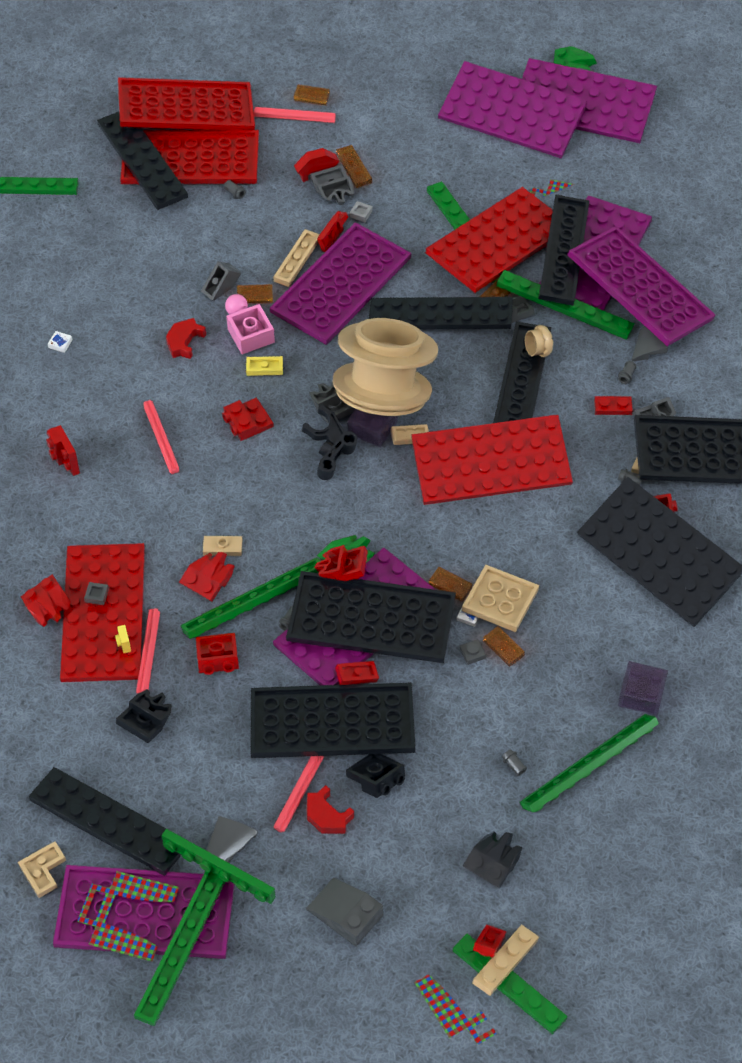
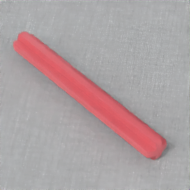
[254,107,336,123]
[143,400,179,474]
[136,608,160,694]
[274,756,325,832]

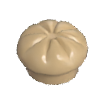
[525,325,554,357]

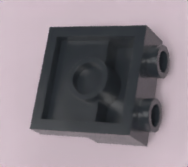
[346,754,405,798]

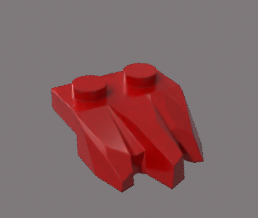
[314,545,368,581]
[179,552,235,602]
[20,574,71,627]

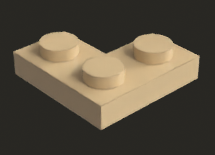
[18,841,66,898]

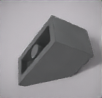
[201,261,241,301]

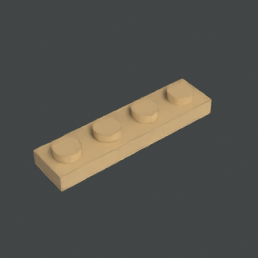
[273,229,320,287]
[473,925,539,996]

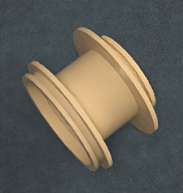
[333,318,438,416]

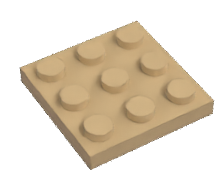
[462,565,539,632]

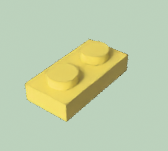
[246,356,283,376]

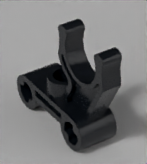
[302,404,357,480]

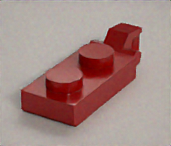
[317,211,348,252]

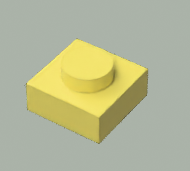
[115,625,131,654]

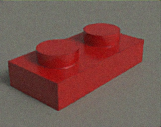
[594,396,633,415]
[335,661,379,685]
[473,924,507,958]

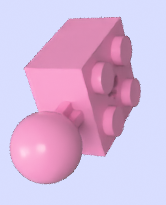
[225,294,275,354]

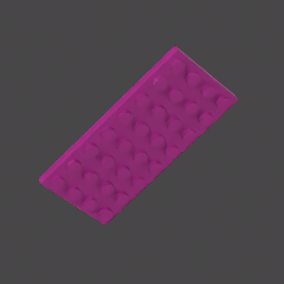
[522,58,657,143]
[438,61,587,159]
[539,195,652,311]
[270,222,411,345]
[567,226,715,347]
[273,548,436,685]
[53,865,235,959]

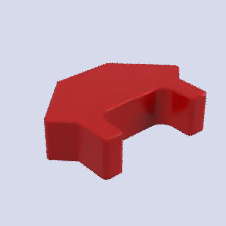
[294,148,339,182]
[166,318,206,359]
[307,786,354,834]

